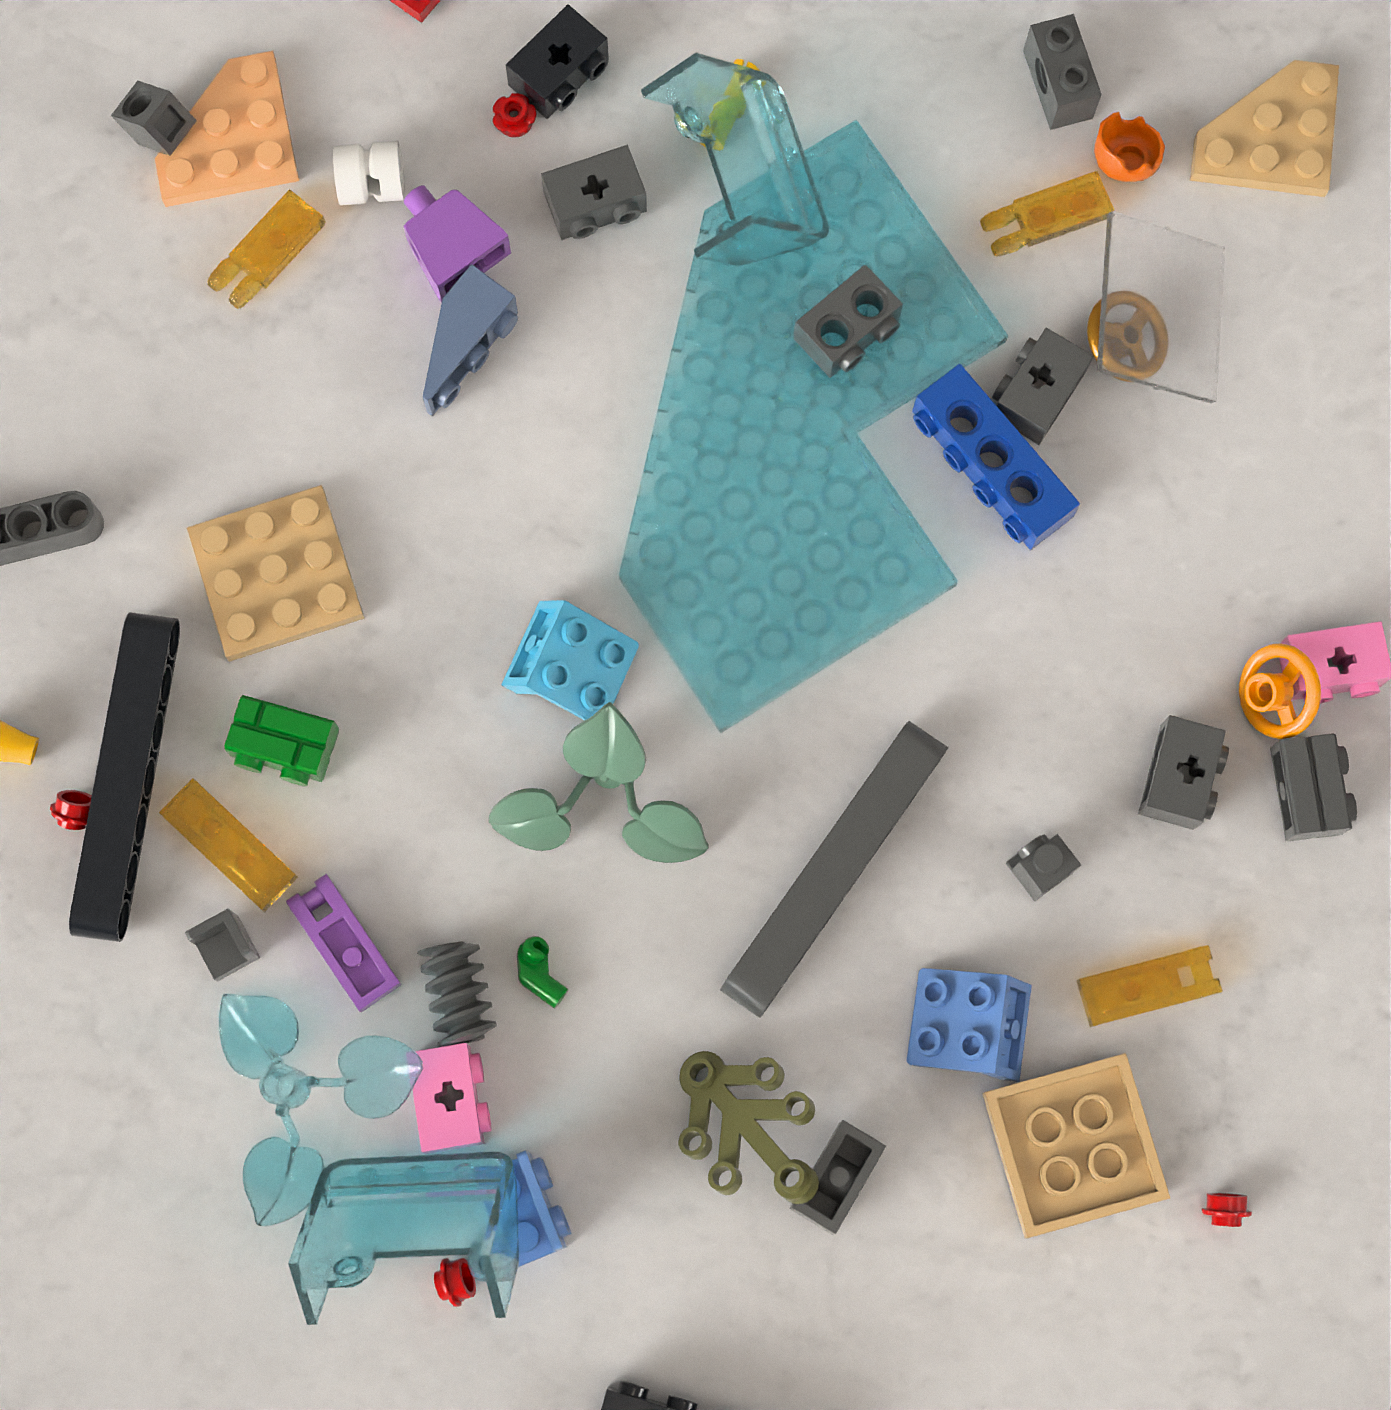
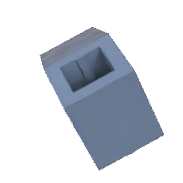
[422,264,518,416]

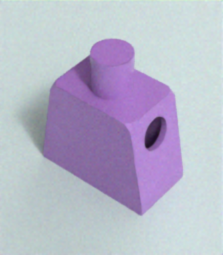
[403,185,511,303]

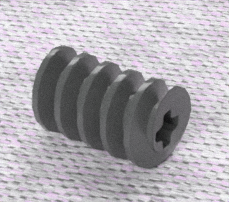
[417,941,497,1048]

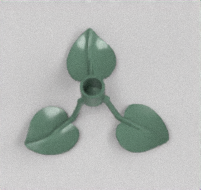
[488,702,709,863]

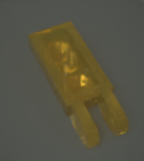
[980,171,1115,257]
[207,189,326,309]

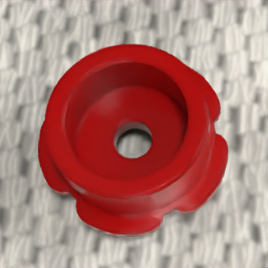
[492,93,537,137]
[50,790,92,830]
[1202,1193,1252,1227]
[434,1258,476,1307]

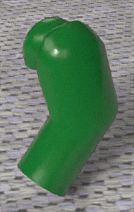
[517,936,569,1009]

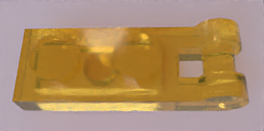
[1076,945,1223,1028]

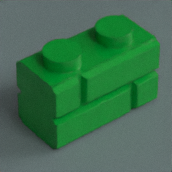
[224,695,339,786]

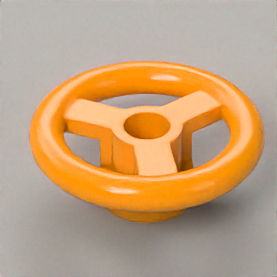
[1239,643,1321,739]

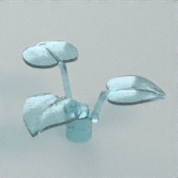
[219,994,423,1226]

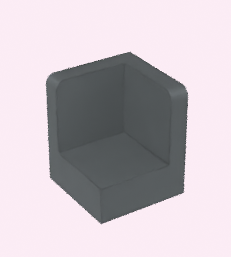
[185,908,260,982]

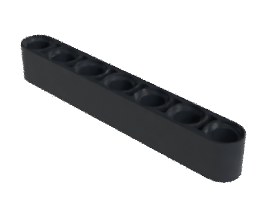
[69,612,180,942]

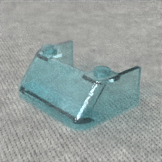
[641,52,829,266]
[288,1152,519,1325]

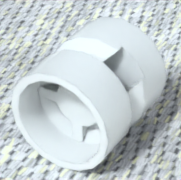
[333,141,405,206]

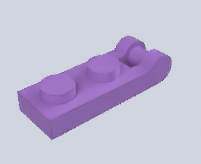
[286,874,402,1013]

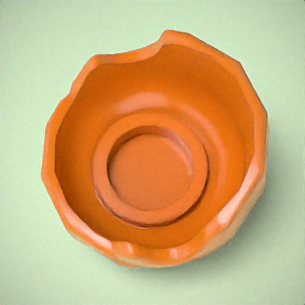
[1094,112,1165,182]

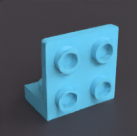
[501,600,639,720]

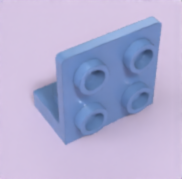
[907,968,1032,1082]
[475,1150,572,1270]

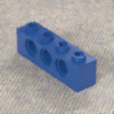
[912,363,1080,551]

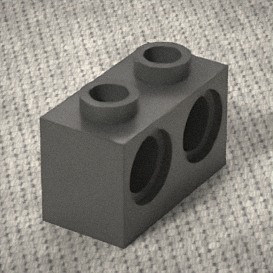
[793,264,903,378]

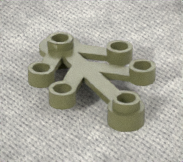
[678,1051,819,1204]

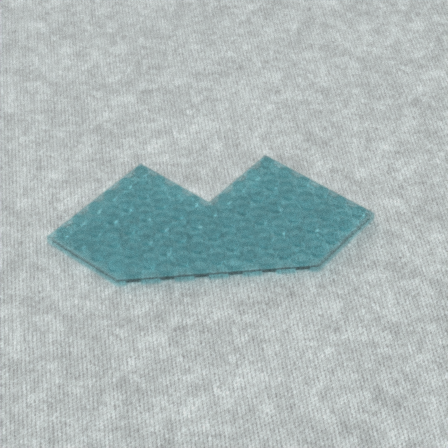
[619,120,1008,734]

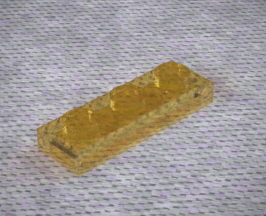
[159,778,298,912]

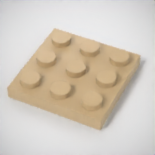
[187,485,365,662]
[982,1053,1170,1238]

